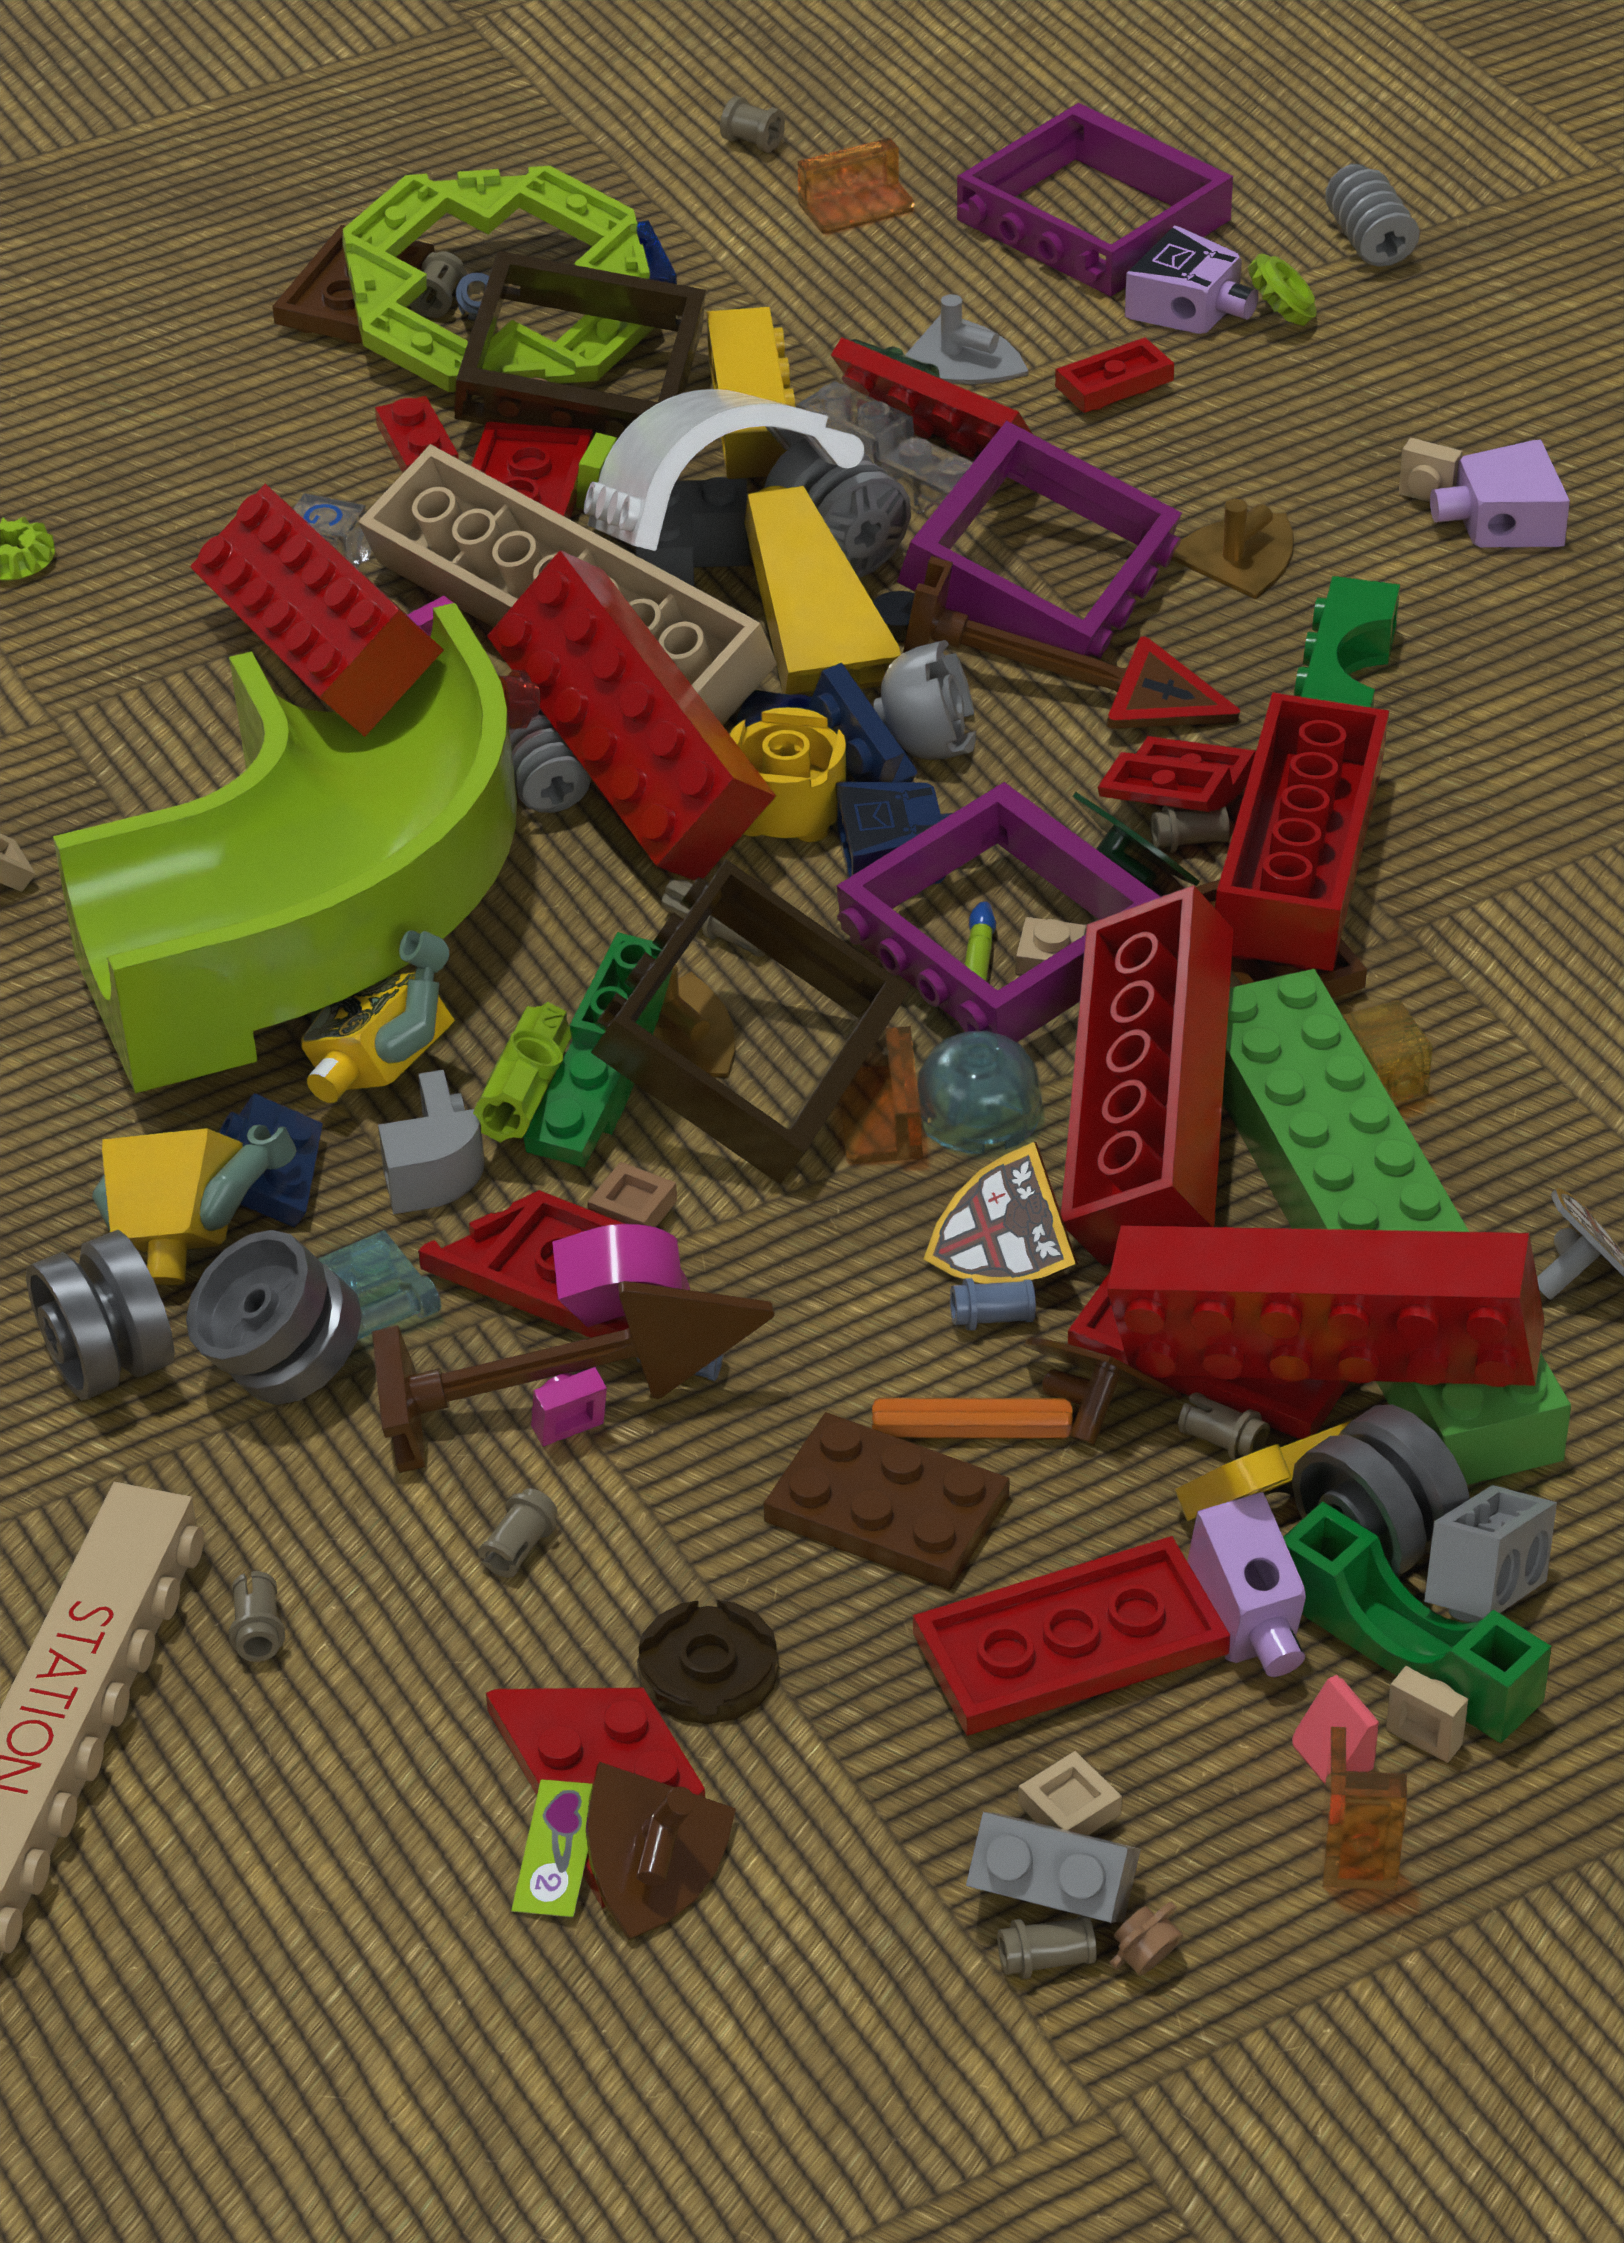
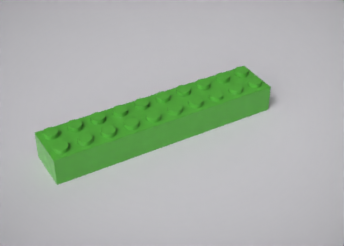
[1222,969,1571,1485]

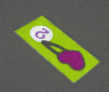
[511,1779,592,1917]

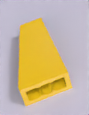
[744,486,901,700]

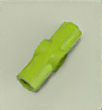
[473,1001,572,1143]

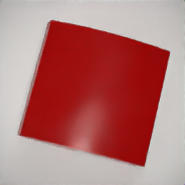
[1097,736,1256,812]

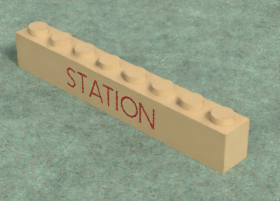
[0,1482,204,1960]

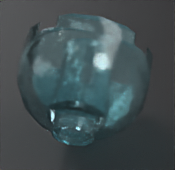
[916,1031,1042,1154]

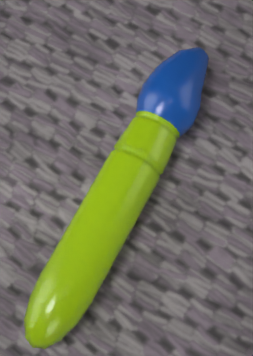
[965,902,996,982]

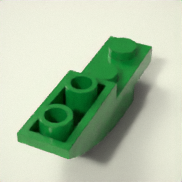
[523,932,672,1168]

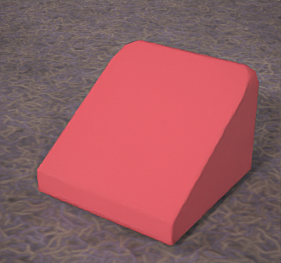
[1292,1675,1379,1788]

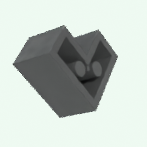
[636,477,749,587]

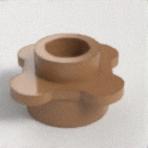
[1110,1902,1183,1976]

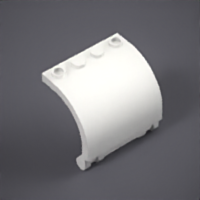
[584,389,864,551]

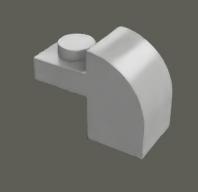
[378,1070,485,1214]

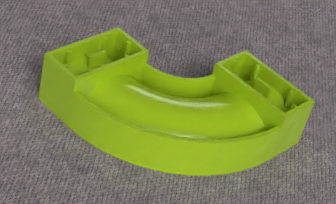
[53,603,517,1094]

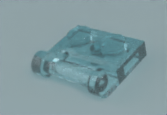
[318,1230,441,1341]

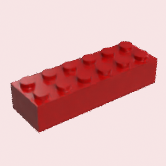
[190,483,444,737]
[487,550,776,881]
[1215,692,1390,971]
[1061,885,1234,1266]
[1107,1225,1545,1387]

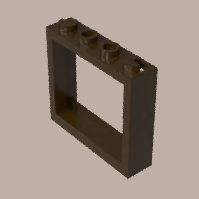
[454,251,706,439]
[591,859,911,1184]

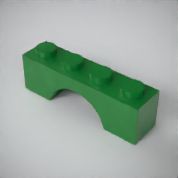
[1294,576,1400,708]
[1283,1501,1552,1744]

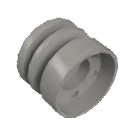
[764,438,911,578]

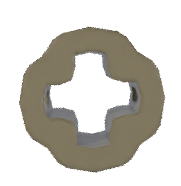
[720,96,785,153]
[410,251,467,318]

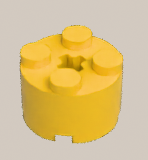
[730,707,846,842]

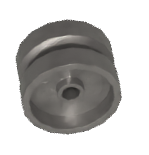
[26,1230,175,1400]
[186,1230,362,1405]
[1292,1404,1470,1577]

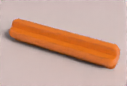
[872,1398,1073,1439]

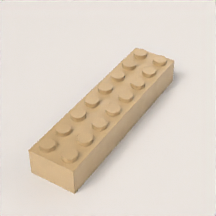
[358,444,777,725]

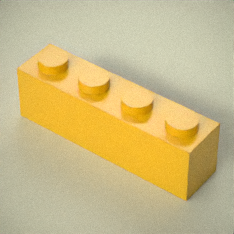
[706,307,795,479]

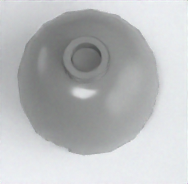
[874,640,976,760]

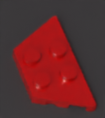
[418,1190,629,1338]
[486,1688,706,1908]

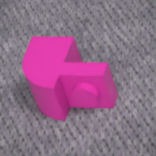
[552,1224,690,1327]

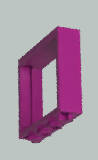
[957,103,1233,297]
[897,420,1182,659]
[836,782,1160,1054]

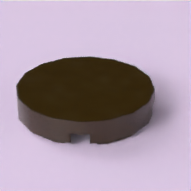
[637,1600,779,1724]

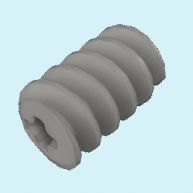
[1325,163,1420,267]
[505,692,591,813]

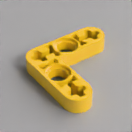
[1175,1421,1351,1522]

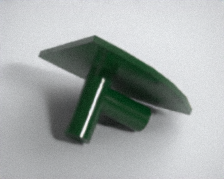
[1072,792,1200,888]

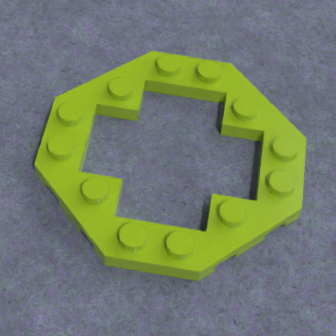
[343,166,654,392]

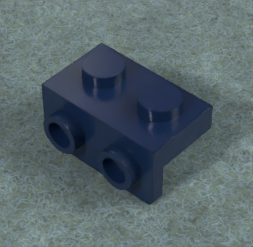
[807,663,917,782]
[219,1093,323,1228]

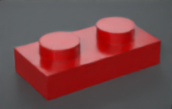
[1055,337,1174,413]
[375,396,459,473]

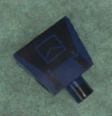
[836,782,953,885]

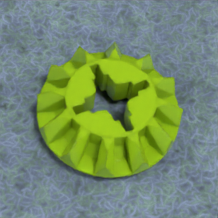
[1248,253,1317,326]
[0,517,55,580]

